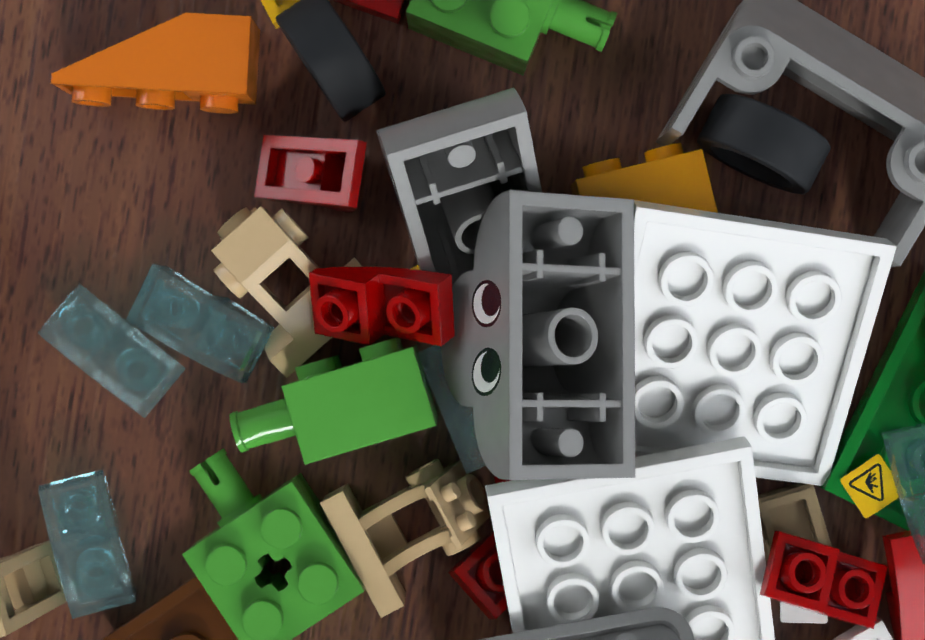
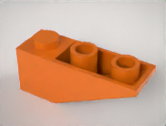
[51,12,260,114]

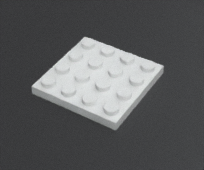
[634,200,897,486]
[485,436,775,640]

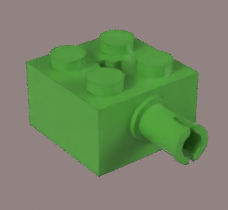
[406,0,618,76]
[229,337,438,465]
[182,448,365,640]

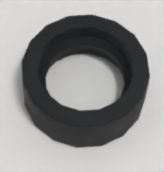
[276,0,386,122]
[697,94,831,195]

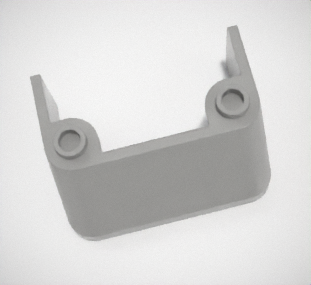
[656,0,925,267]

